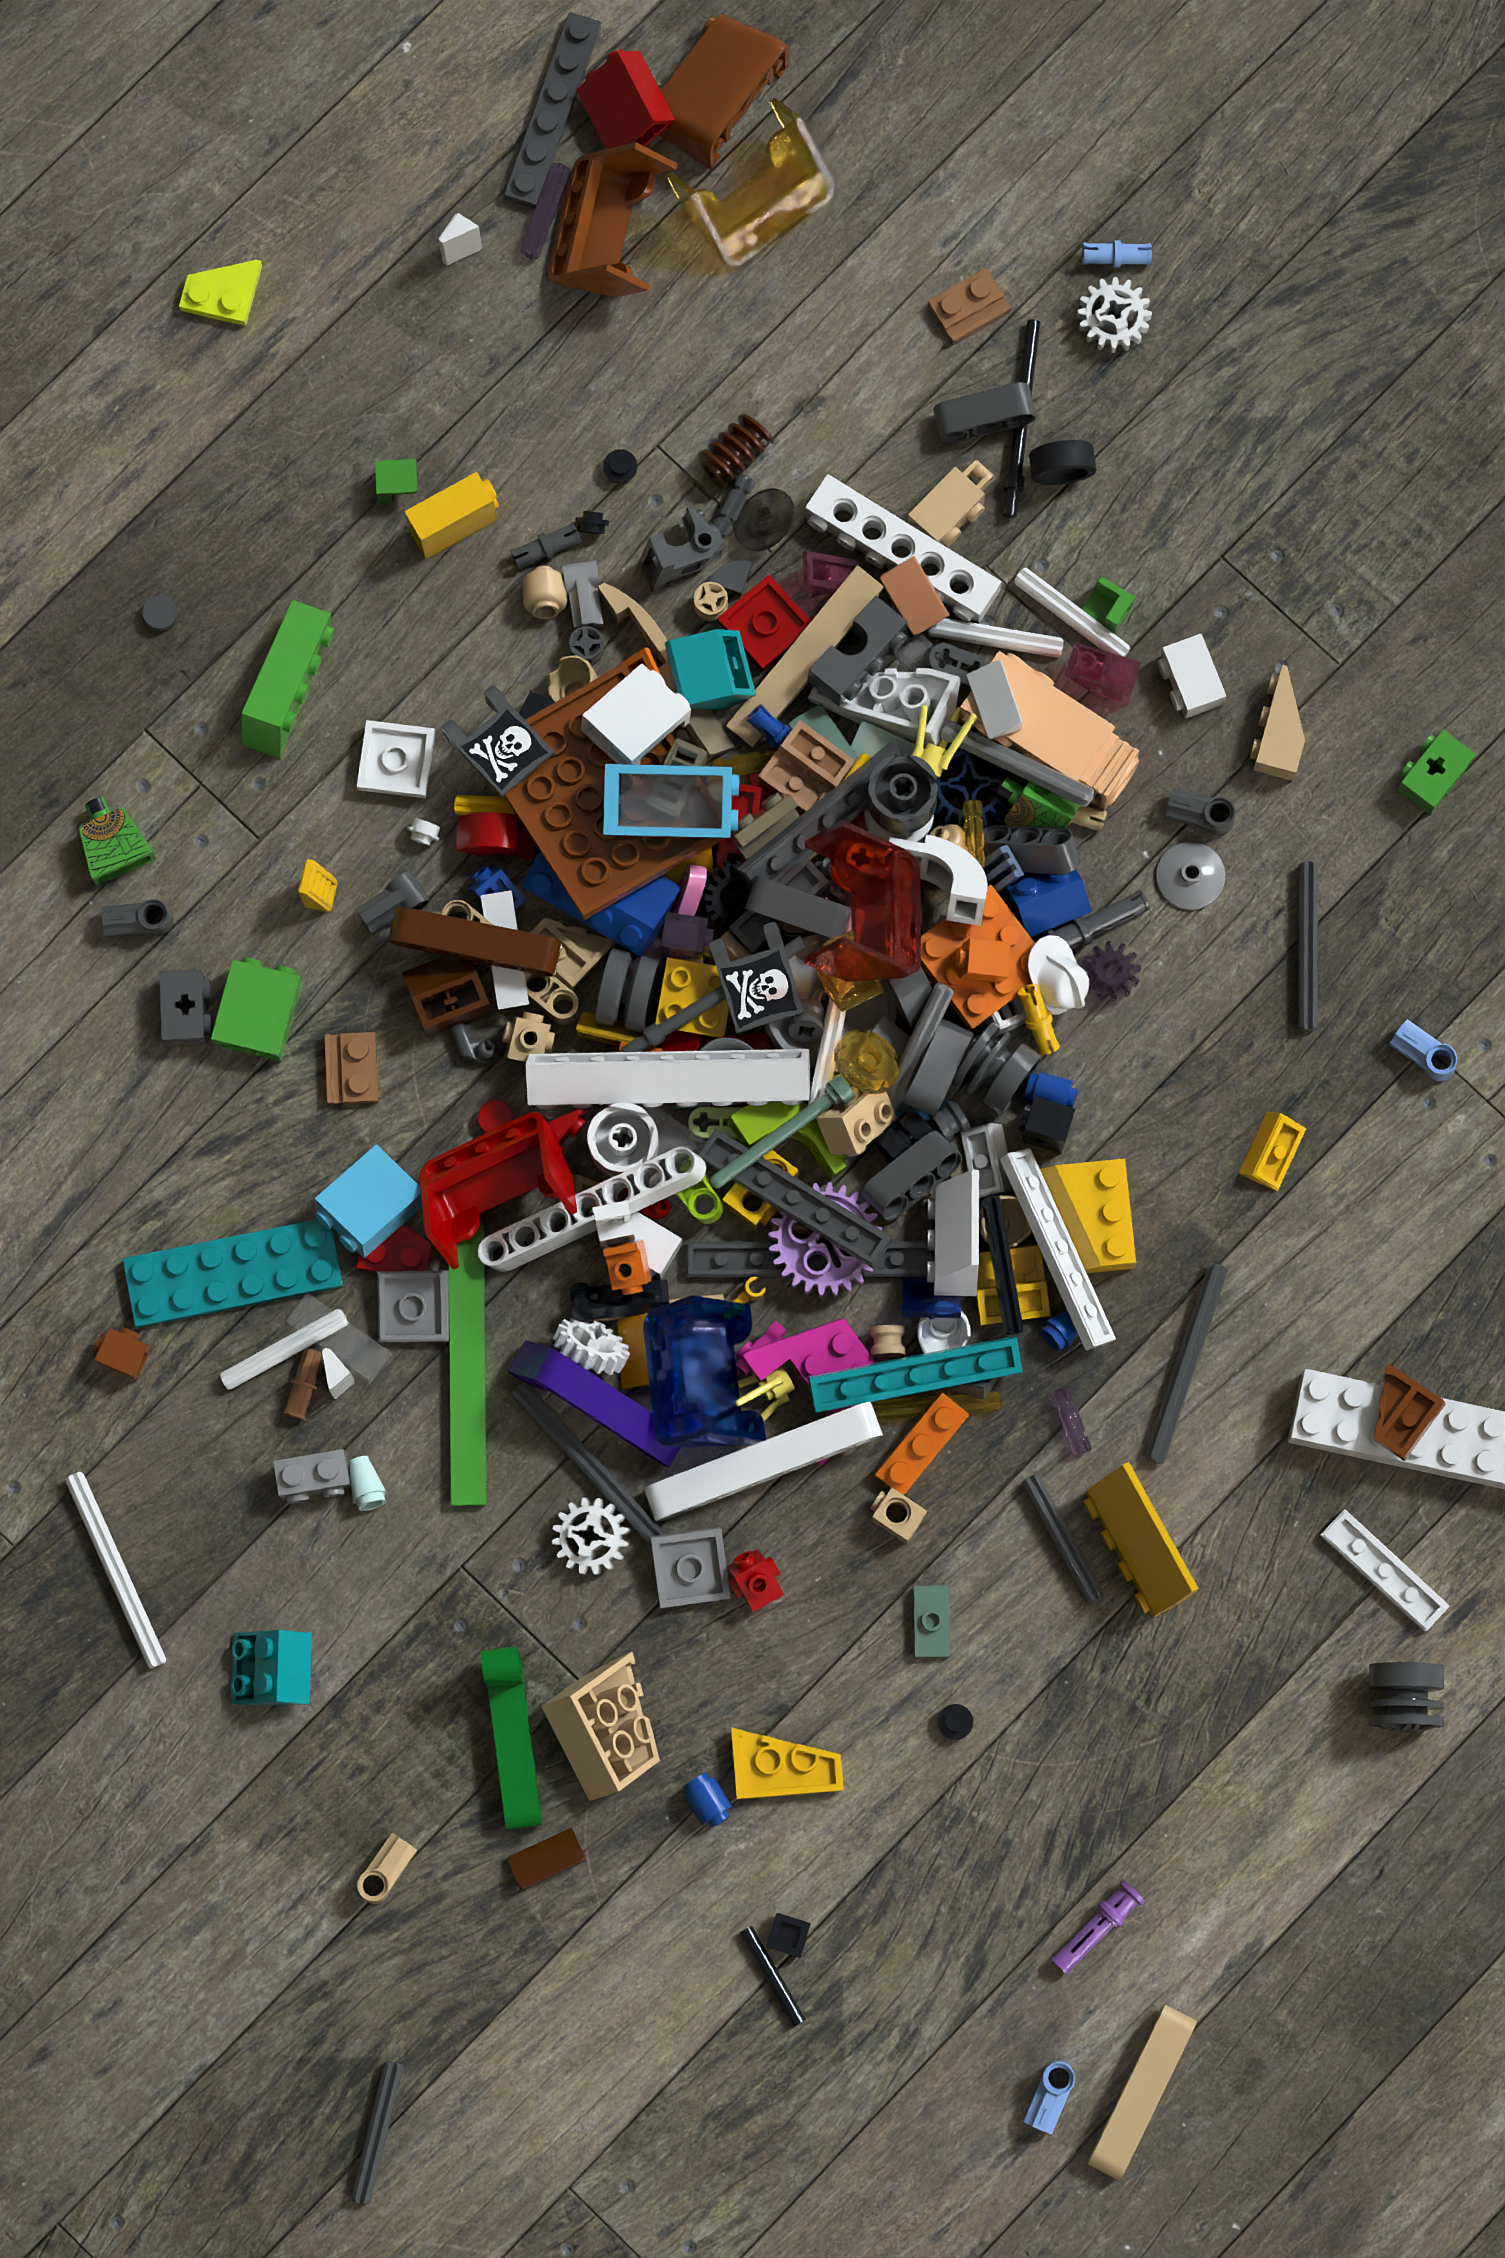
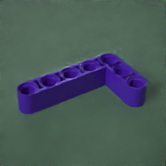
[507,1340,687,1468]

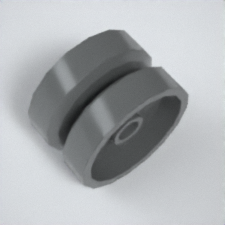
[595,948,660,1034]

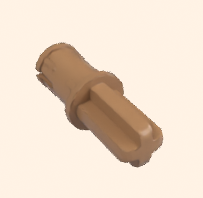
[283,1349,323,1420]

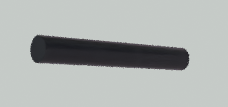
[740,1926,806,2027]

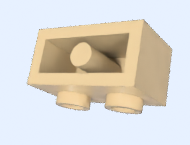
[816,1082,897,1157]

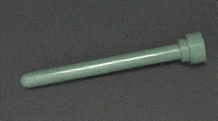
[710,1074,856,1188]

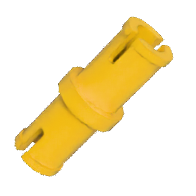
[1017,984,1060,1055]

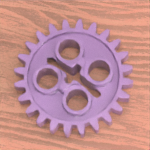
[768,1182,882,1297]

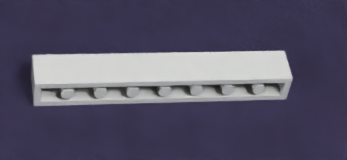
[526,1049,811,1109]

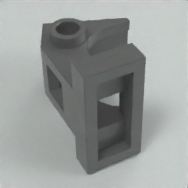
[639,506,725,592]

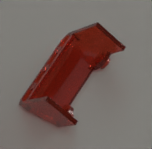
[805,820,921,982]

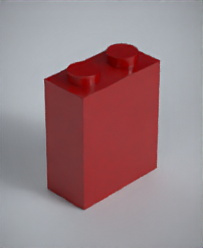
[576,49,675,149]

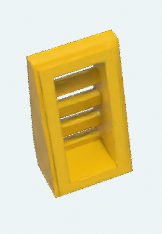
[298,859,338,912]

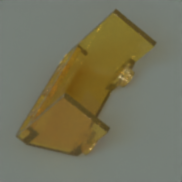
[667,98,835,266]

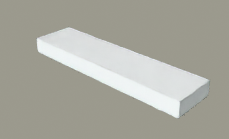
[1320,1509,1450,1633]

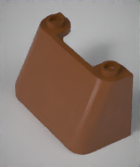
[659,14,789,170]

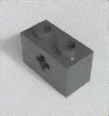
[159,969,213,1047]

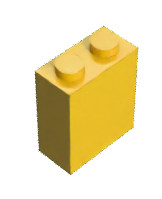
[404,472,499,560]

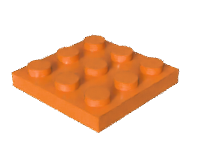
[910,885,1035,1030]

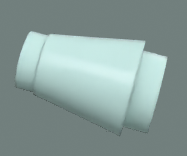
[348,1456,387,1511]

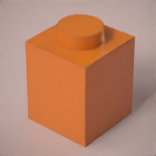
[955,938,1011,983]

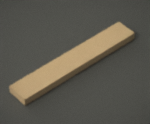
[726,565,885,749]

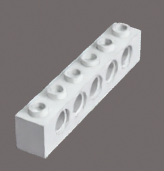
[805,474,1002,624]

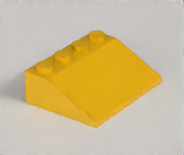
[1083,1462,1198,1618]

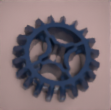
[934,743,1016,833]

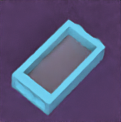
[603,764,739,838]

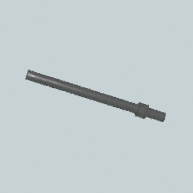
[622,936,807,1052]

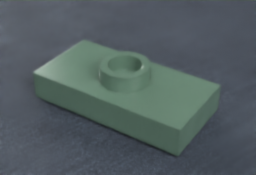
[914,1585,950,1658]

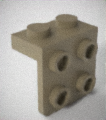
[730,792,821,861]

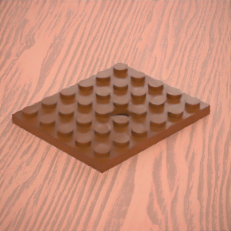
[504,663,733,920]

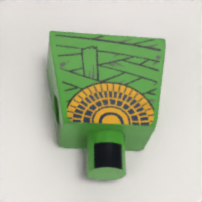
[996,777,1080,828]
[79,797,157,886]

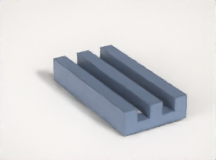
[979,845,1024,894]

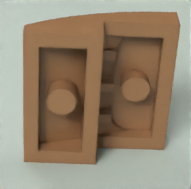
[756,720,855,814]

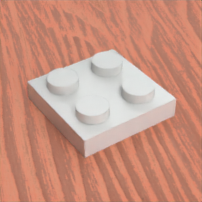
[357,720,435,798]

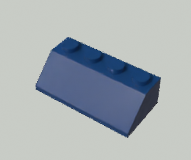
[522,852,682,957]

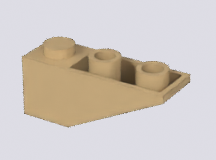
[1250,665,1305,781]

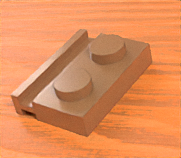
[928,268,1012,345]
[325,1032,379,1105]

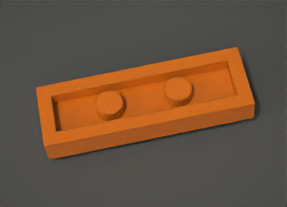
[875,1391,970,1495]

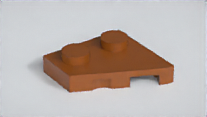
[1374,1363,1446,1461]

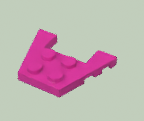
[739,1318,876,1466]

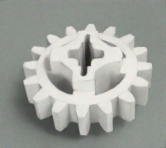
[1077,277,1152,353]
[553,1317,630,1375]
[552,1498,630,1575]

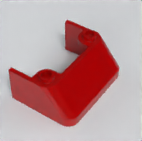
[419,1112,577,1270]

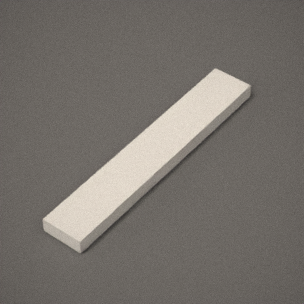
[1000,1148,1116,1351]

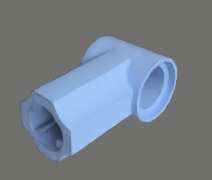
[1389,1019,1457,1081]
[1023,2060,1075,2134]

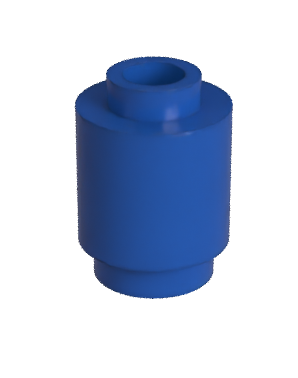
[1024,1072,1078,1108]
[682,1772,732,1828]

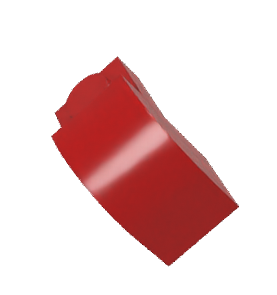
[456,812,537,860]

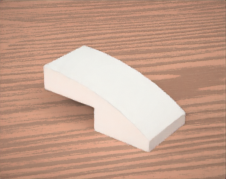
[592,1200,635,1247]

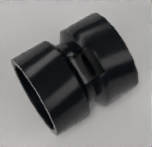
[873,1108,933,1163]

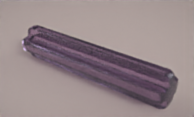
[520,163,570,259]

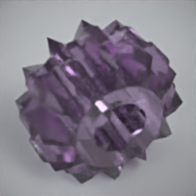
[1083,941,1141,1001]

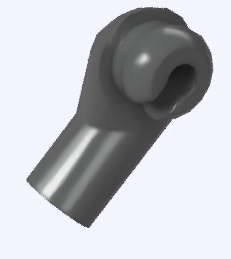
[449,1022,496,1063]

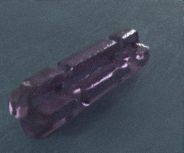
[1052,1387,1091,1456]

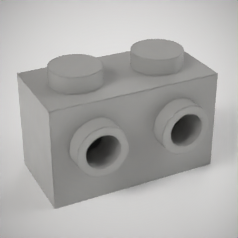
[273,1449,351,1504]

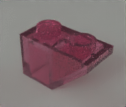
[1064,642,1141,705]

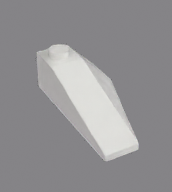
[808,668,960,749]

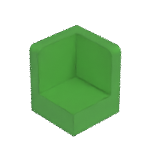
[375,459,418,504]
[1082,576,1135,634]

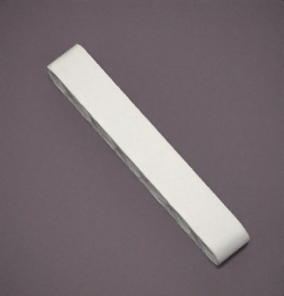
[478,1147,706,1272]
[644,1402,883,1522]

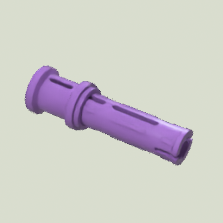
[1051,1879,1146,1975]

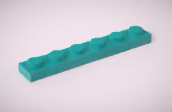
[808,1336,1023,1412]

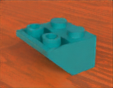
[664,629,756,710]
[230,1630,312,1706]

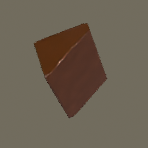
[507,1827,586,1890]

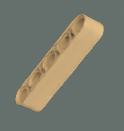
[442,900,580,1026]
[1087,2004,1197,2181]

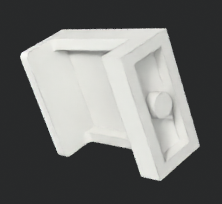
[581,664,691,776]

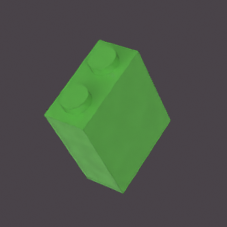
[211,957,303,1062]

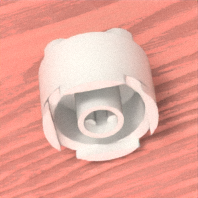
[587,1102,659,1177]

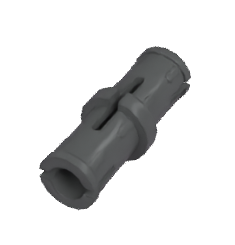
[510,522,582,570]

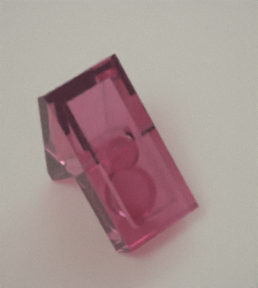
[803,551,862,598]

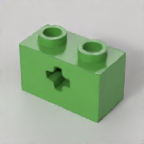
[1397,729,1476,815]

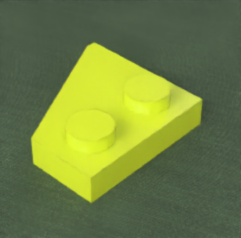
[179,260,262,326]

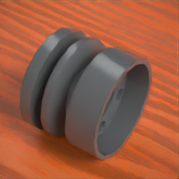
[952,1022,1042,1116]
[1369,1662,1444,1733]

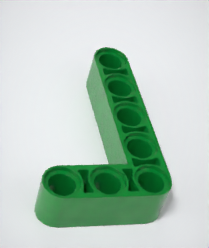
[480,1646,542,1830]

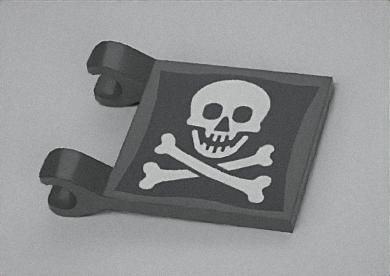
[442,685,555,797]
[709,922,805,1034]

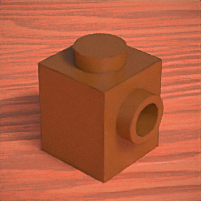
[93,1326,151,1381]

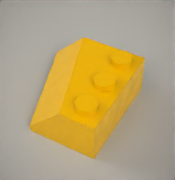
[1040,1159,1136,1273]

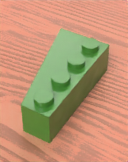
[241,600,335,759]

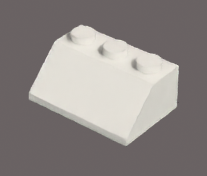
[927,1170,979,1296]

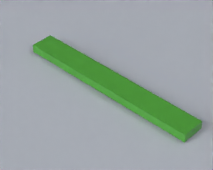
[449,1225,487,1507]

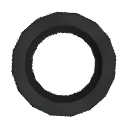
[1029,440,1097,485]

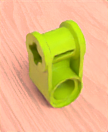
[675,1158,723,1224]

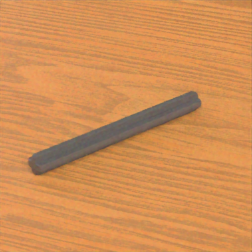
[1145,1263,1228,1464]
[512,1382,664,1546]

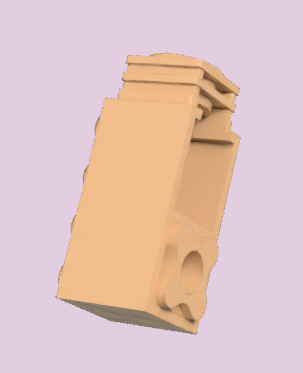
[958,651,1139,811]

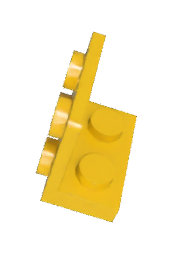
[655,957,729,1038]

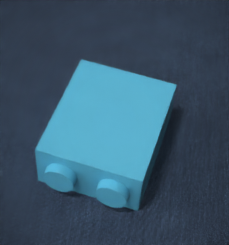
[315,1144,422,1258]

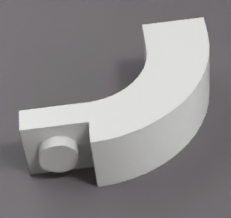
[884,835,987,926]

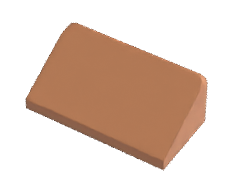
[880,556,949,636]

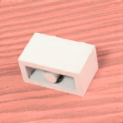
[1158,633,1226,719]

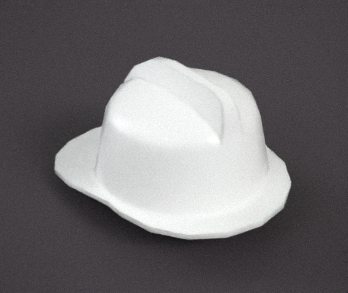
[1027,935,1089,1015]

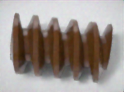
[698,413,774,489]

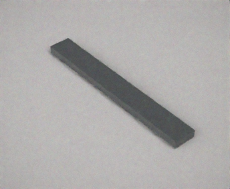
[686,1241,934,1278]

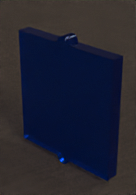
[902,1279,961,1320]

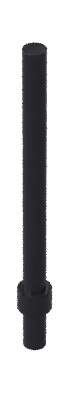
[1003,319,1041,518]

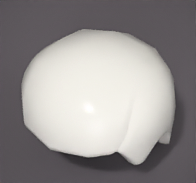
[917,1304,971,1354]

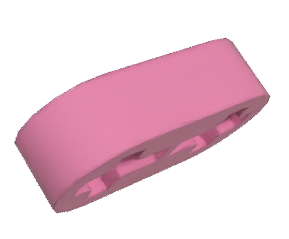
[671,864,707,926]

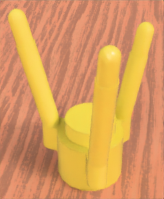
[912,705,977,778]
[712,1366,795,1447]

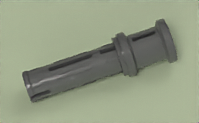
[1046,890,1150,950]

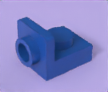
[467,865,526,910]

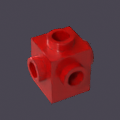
[727,1549,784,1612]

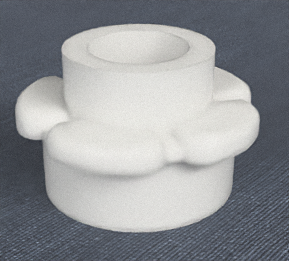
[407,818,440,846]

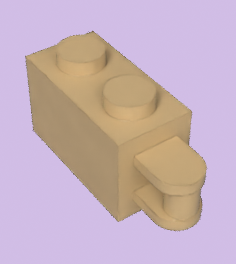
[907,460,995,547]

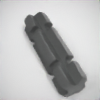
[712,474,754,539]

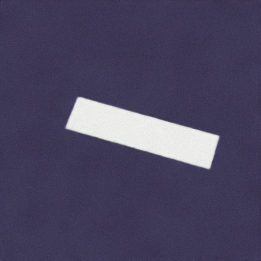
[481,890,529,1009]

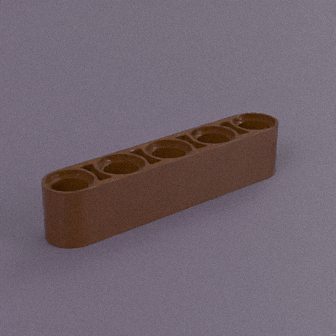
[388,907,563,977]

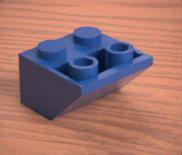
[998,869,1092,937]

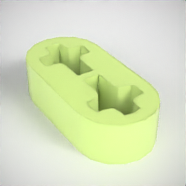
[688,1107,742,1141]

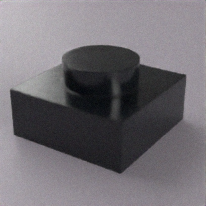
[766,1913,811,1958]

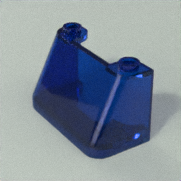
[643,1295,766,1448]

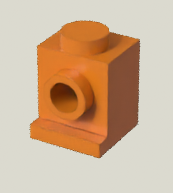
[603,1239,652,1295]

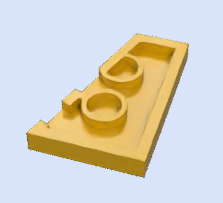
[731,1727,844,1800]

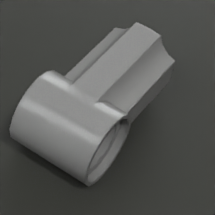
[562,560,603,631]

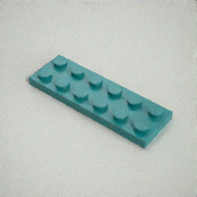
[123,1219,344,1328]

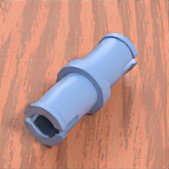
[1082,240,1152,268]

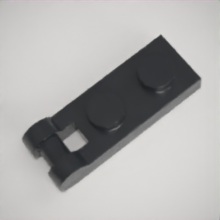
[570,1279,670,1321]

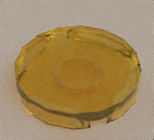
[834,1029,900,1094]

